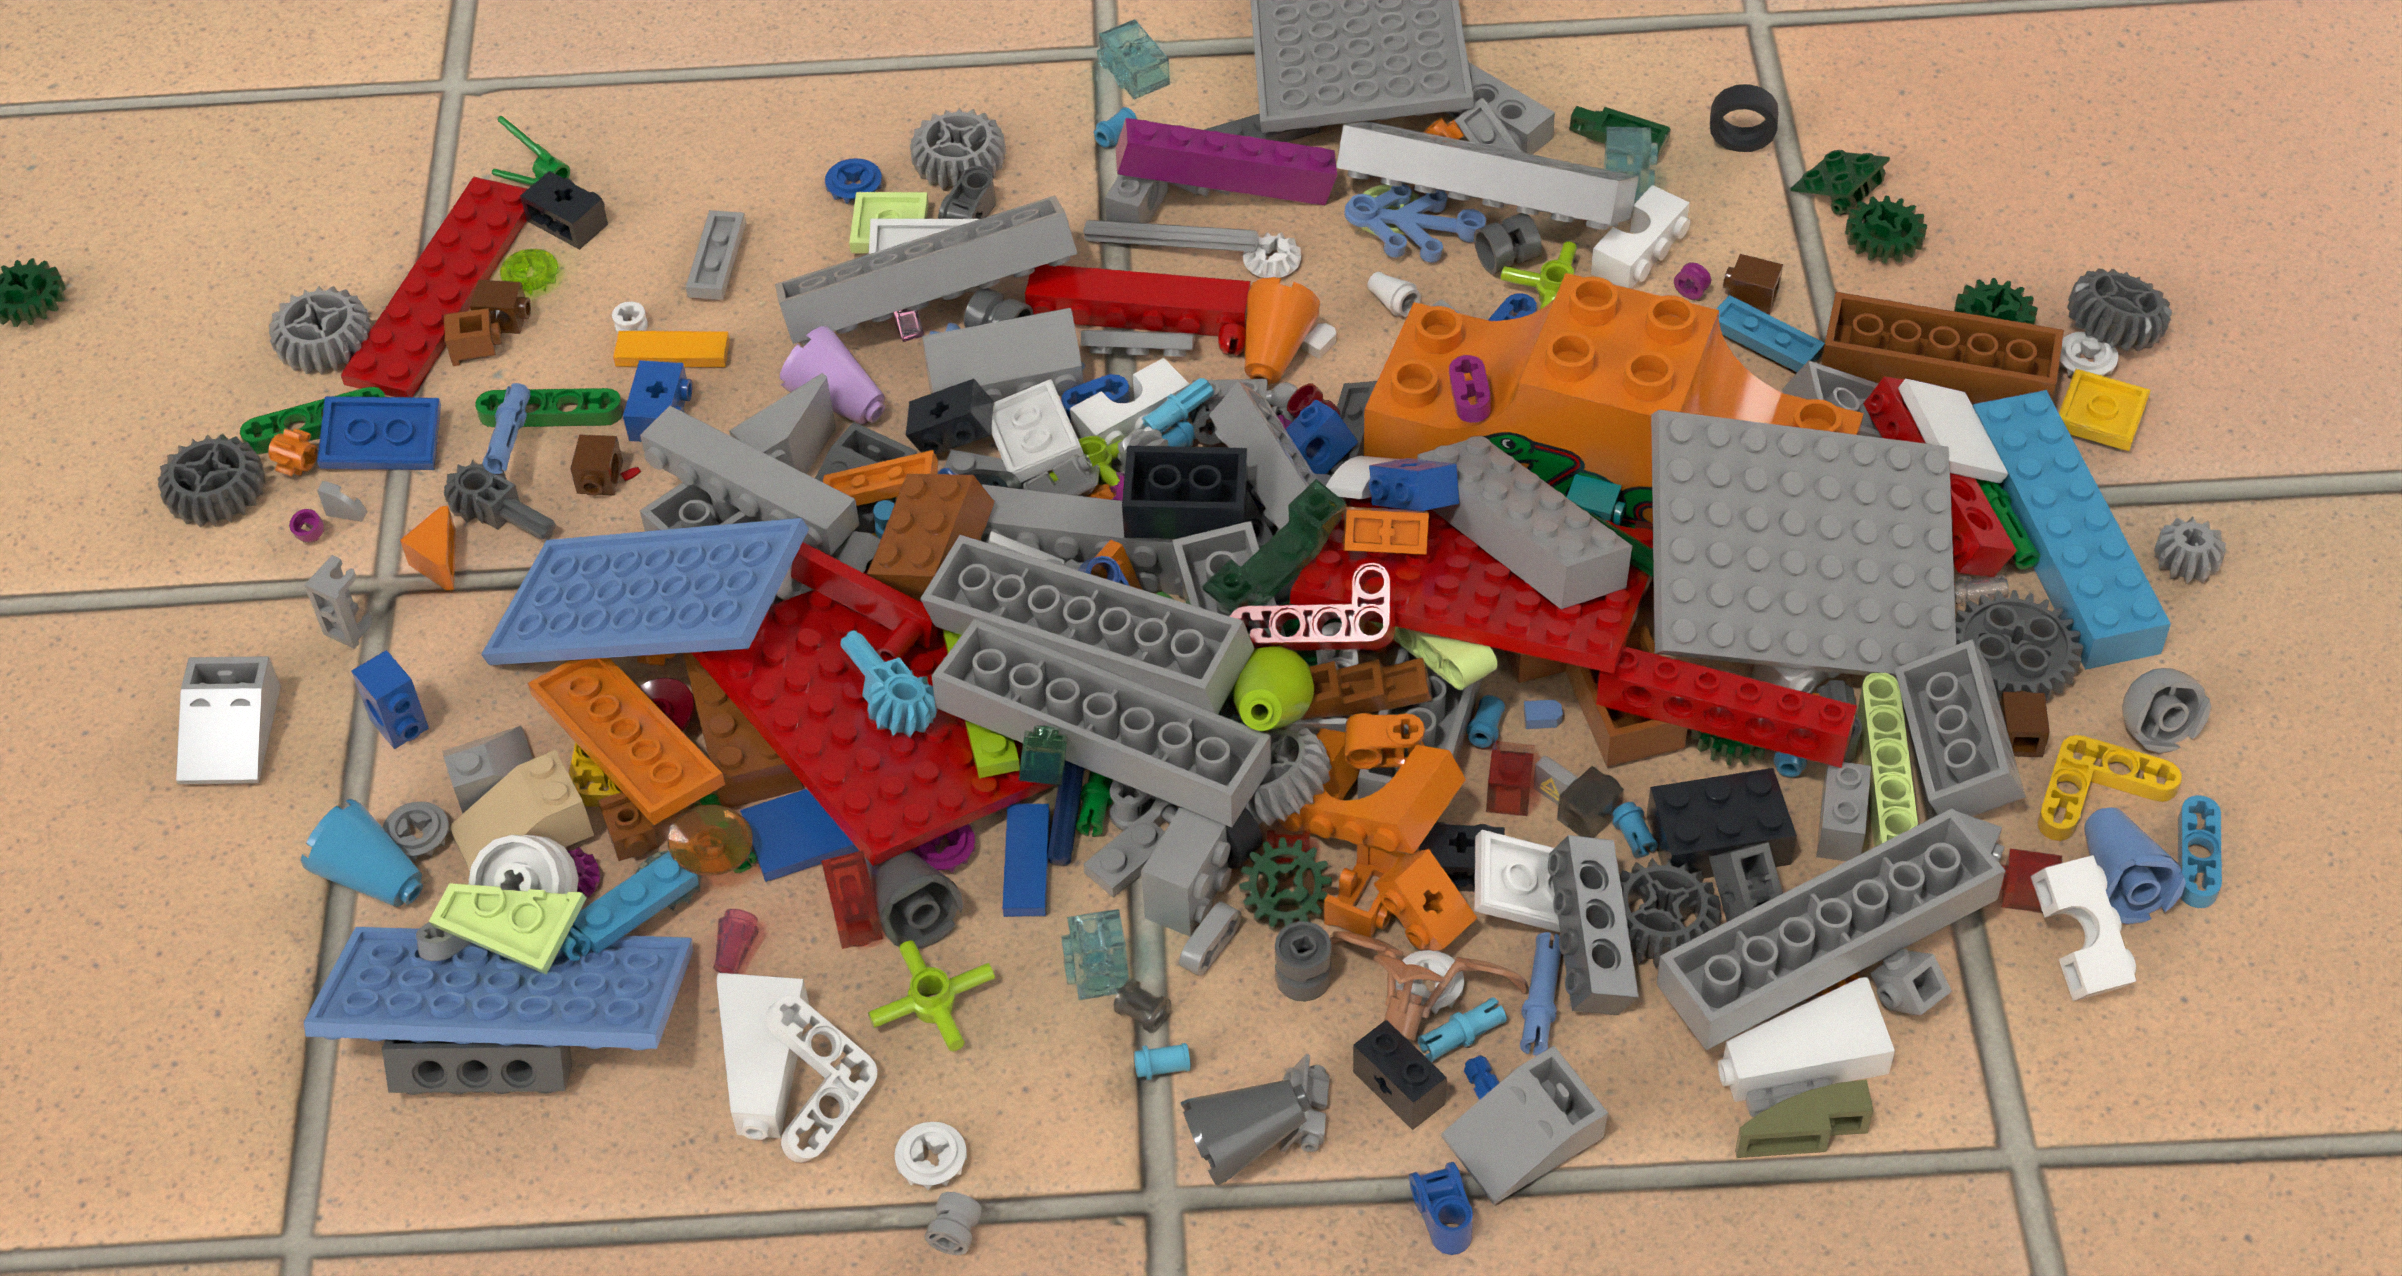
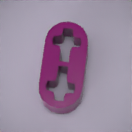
[1449,355,1491,423]

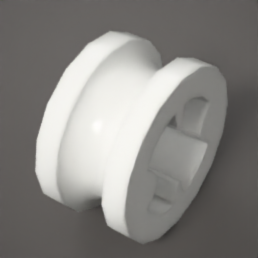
[612,301,648,334]

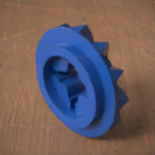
[825,158,882,204]

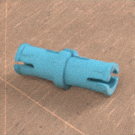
[1417,997,1507,1062]

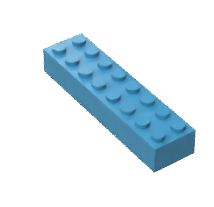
[1973,390,2171,670]

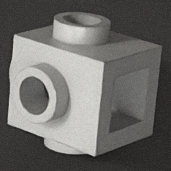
[1870,949,1952,1015]

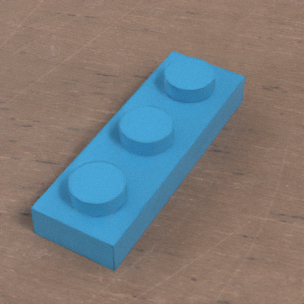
[1717,295,1825,372]
[572,850,699,954]

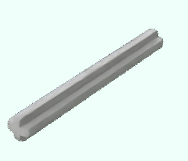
[1083,220,1259,252]

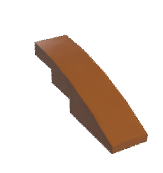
[1300,657,1432,719]

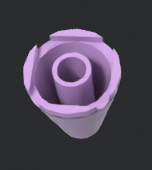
[780,326,885,425]

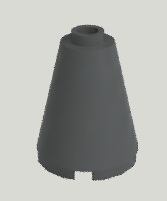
[864,850,963,949]
[1180,1079,1312,1186]

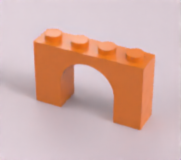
[1278,728,1466,854]

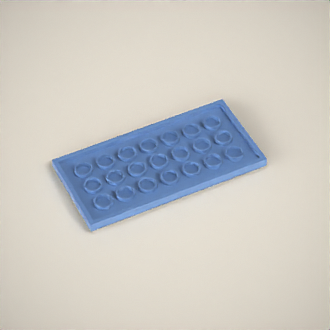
[481,518,809,665]
[304,927,693,1050]

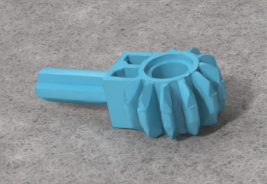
[841,630,937,737]

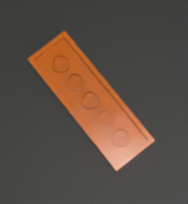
[528,658,725,825]

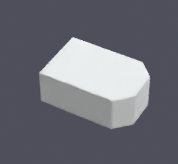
[1302,323,1336,359]

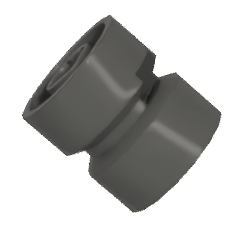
[1474,213,1542,274]
[964,288,1034,328]
[1275,921,1331,1002]

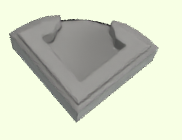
[317,481,367,522]

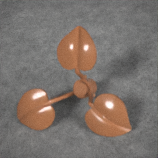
[1329,931,1528,1040]

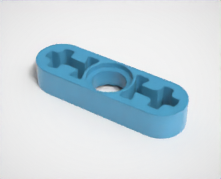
[2178,795,2222,908]

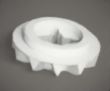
[1243,232,1301,278]
[2059,332,2118,376]
[1396,950,1464,1014]
[895,1122,967,1190]

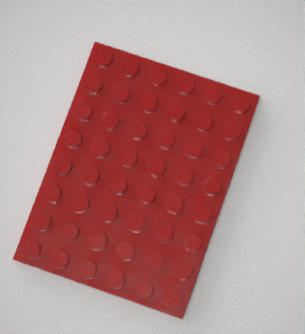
[1290,497,1653,673]
[691,568,1062,866]

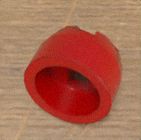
[1218,324,1246,356]

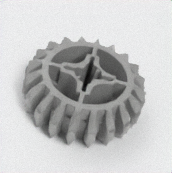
[910,108,1006,190]
[269,286,371,375]
[1246,724,1332,826]

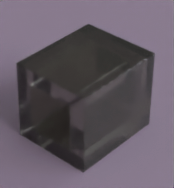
[1557,766,1624,838]

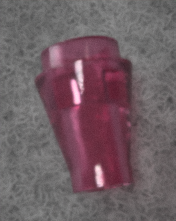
[713,909,759,974]

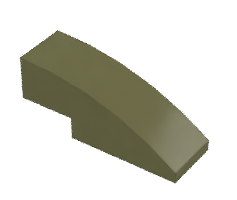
[1735,1079,1873,1158]

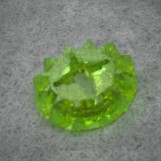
[500,249,560,295]

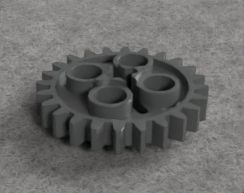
[1955,590,2083,701]

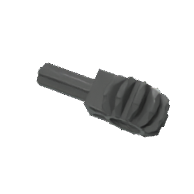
[444,459,556,539]

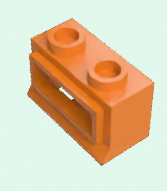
[1324,844,1406,937]

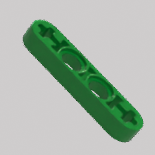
[240,387,386,455]
[475,388,624,427]

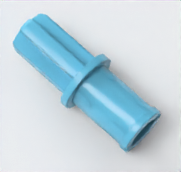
[1142,378,1214,434]

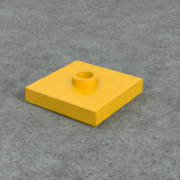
[2059,369,2151,451]

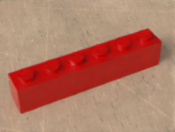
[1025,264,1251,336]

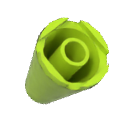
[1231,646,1314,731]

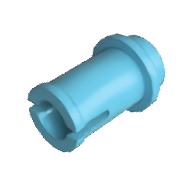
[1134,1043,1191,1081]

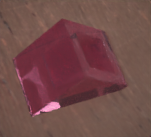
[894,308,925,342]

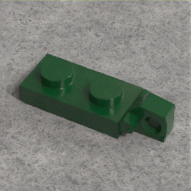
[1569,106,1671,160]

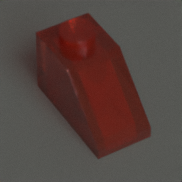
[1486,741,1535,816]
[821,850,883,949]

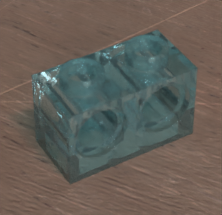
[1061,909,1130,1000]

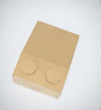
[449,750,594,871]

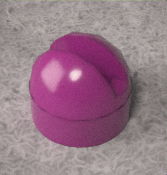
[289,509,325,543]

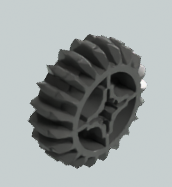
[2067,268,2172,351]
[157,433,265,528]
[1619,858,1722,968]

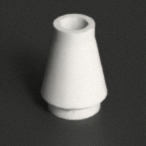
[1367,272,1421,317]

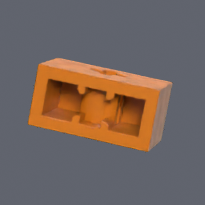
[1374,849,1477,951]

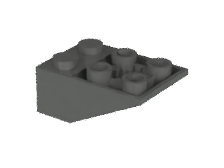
[815,422,917,534]

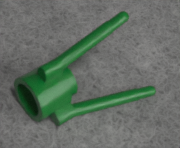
[492,116,570,186]

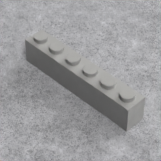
[1209,381,1342,553]
[640,406,860,555]

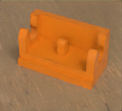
[1342,506,1429,554]

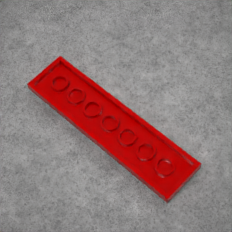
[341,176,527,397]

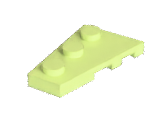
[429,883,587,975]

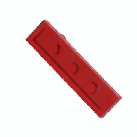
[791,542,938,662]

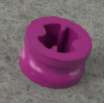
[1673,262,1712,300]

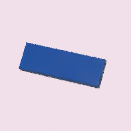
[1002,804,1050,917]

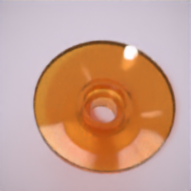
[667,805,753,876]

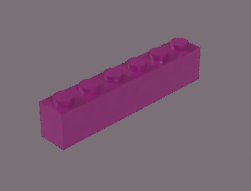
[1115,118,1337,206]

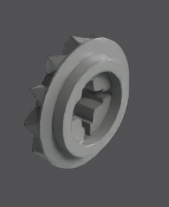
[382,801,450,862]

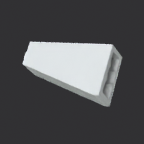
[716,973,809,1140]
[1718,977,1895,1102]

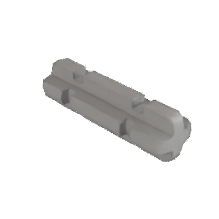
[1746,1077,1832,1117]

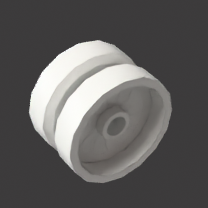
[468,835,579,894]

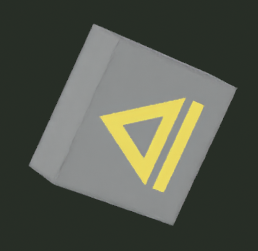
[1533,755,1577,811]

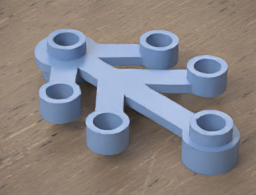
[1344,184,1486,262]

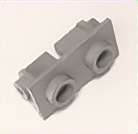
[1023,454,1100,497]
[1280,1054,1330,1152]

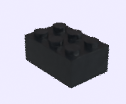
[1122,446,1248,539]
[1646,768,1797,878]

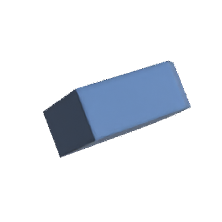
[1523,700,1563,729]

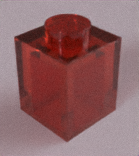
[2000,848,2062,913]

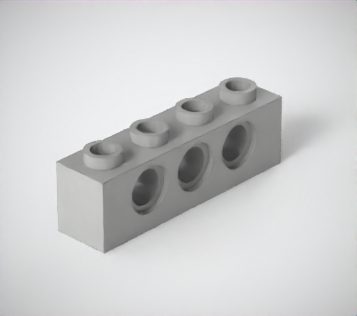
[1445,62,1555,154]

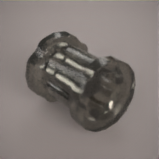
[1113,978,1171,1033]

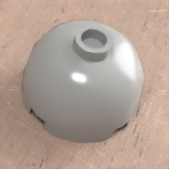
[2122,668,2211,753]

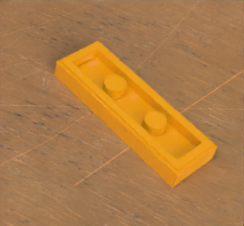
[613,331,730,367]

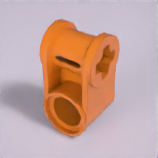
[1345,713,1425,769]

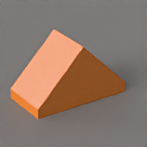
[400,506,456,590]

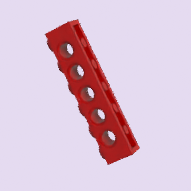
[1863,376,2017,577]
[1596,646,1857,768]

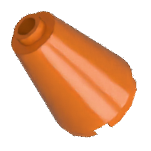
[1244,277,1320,385]

